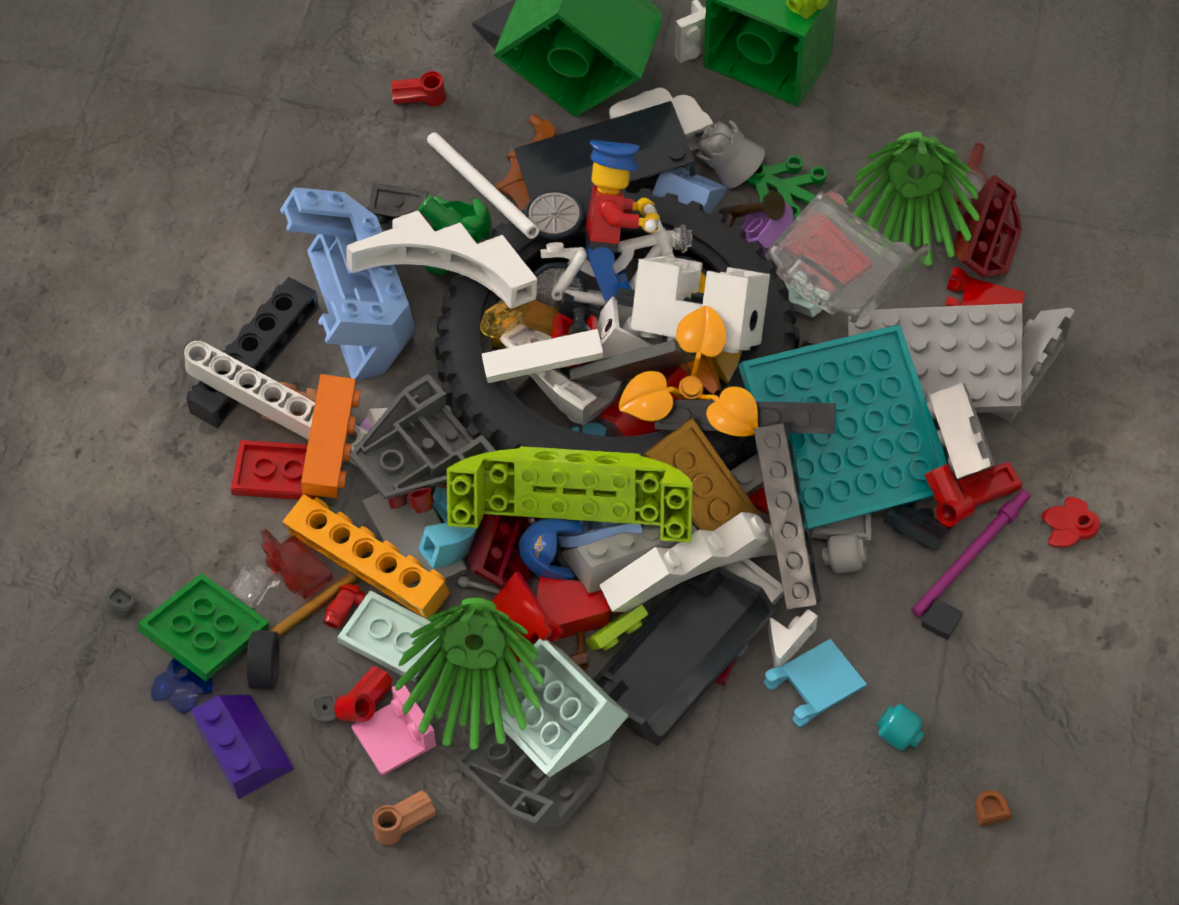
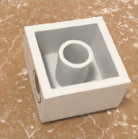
[597,296,663,359]

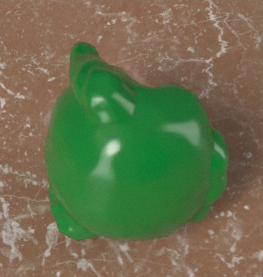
[418,195,492,276]

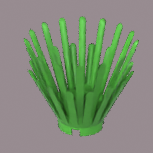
[847,131,979,267]
[395,598,544,750]

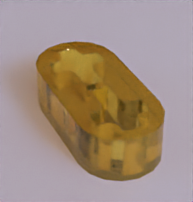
[480,300,529,338]

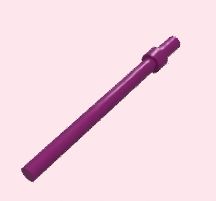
[911,489,1031,618]

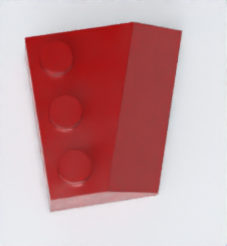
[598,366,689,437]

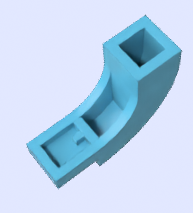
[419,487,477,569]

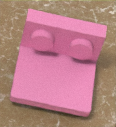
[352,685,436,776]

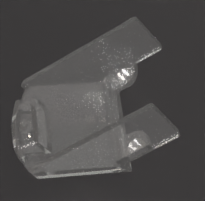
[765,182,932,323]

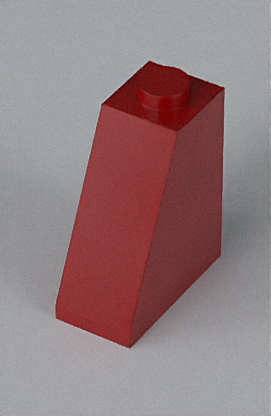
[532,577,616,645]

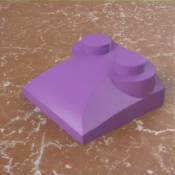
[739,201,795,259]

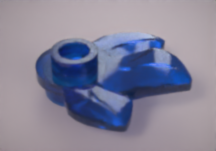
[151,658,213,714]

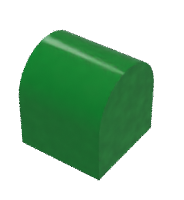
[493,0,663,117]
[703,0,838,107]

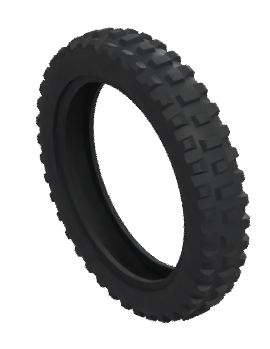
[435,188,800,471]

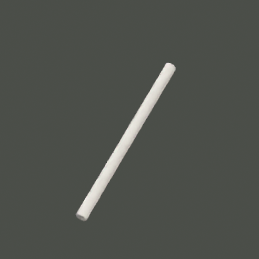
[427,132,539,239]

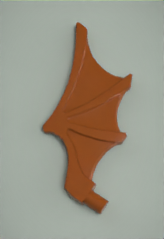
[495,114,557,211]

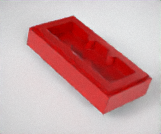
[956,461,1023,507]

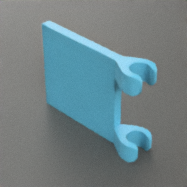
[764,639,867,727]

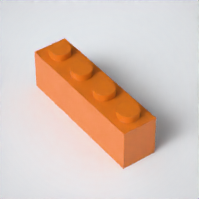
[301,374,361,499]

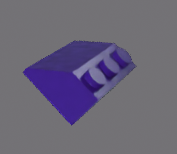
[191,695,294,799]

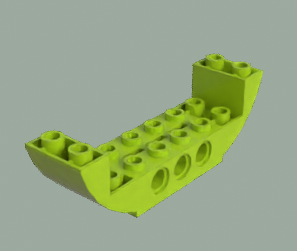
[447,446,693,542]

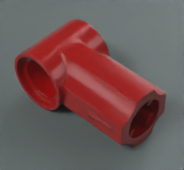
[391,71,447,107]
[924,464,975,527]
[334,666,393,722]

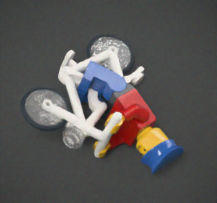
[533,140,707,311]

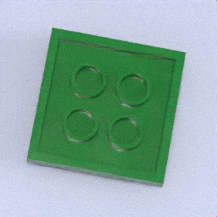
[138,573,269,681]

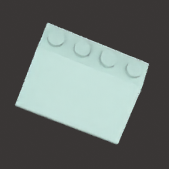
[482,638,629,777]

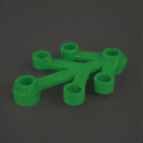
[746,155,841,223]

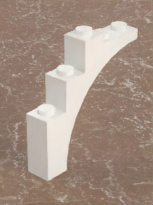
[346,210,537,309]
[600,512,777,612]

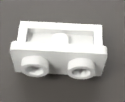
[675,0,706,63]

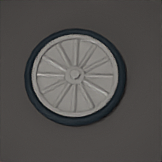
[524,190,584,240]

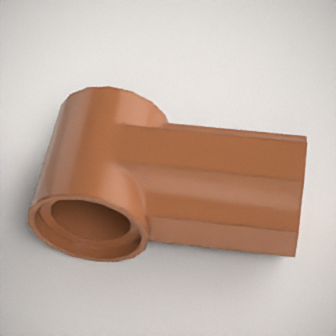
[373,790,436,846]

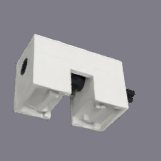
[615,256,770,353]

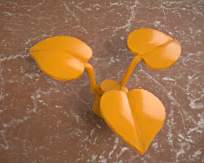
[619,306,758,437]

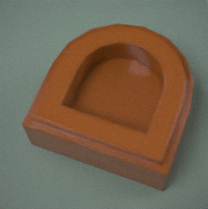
[974,790,1012,827]

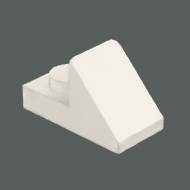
[768,609,818,668]

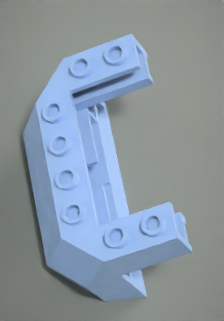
[280,187,417,381]

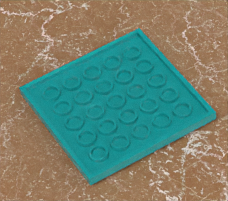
[738,324,948,530]

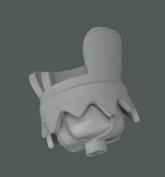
[696,120,765,189]

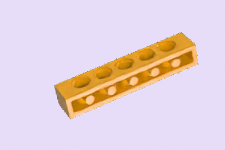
[282,494,450,619]

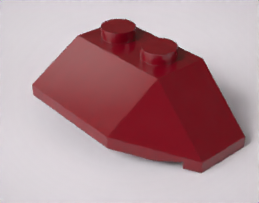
[953,175,1022,278]
[467,514,541,587]

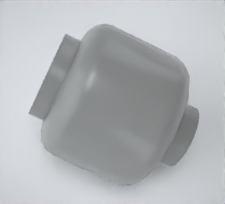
[822,533,868,574]

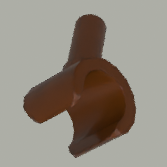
[569,631,589,670]

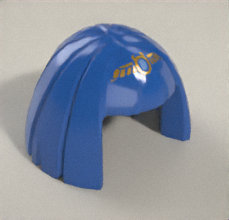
[519,518,583,580]

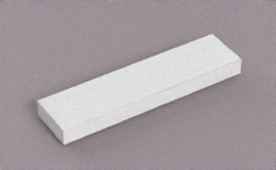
[482,329,604,383]

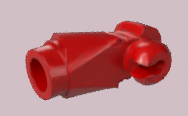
[323,584,366,629]

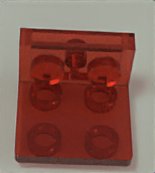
[261,529,333,600]

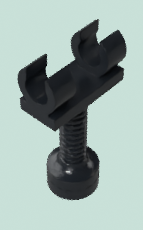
[556,292,600,335]

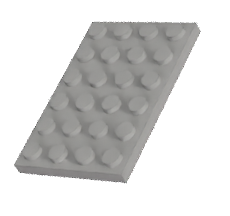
[848,303,1023,413]

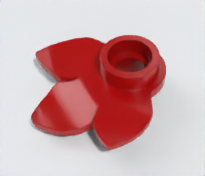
[1041,497,1100,547]

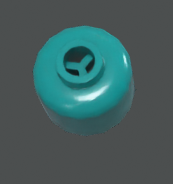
[876,704,925,751]

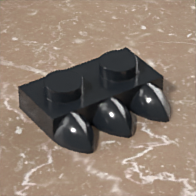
[883,502,951,550]

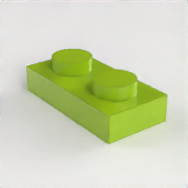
[585,604,648,651]

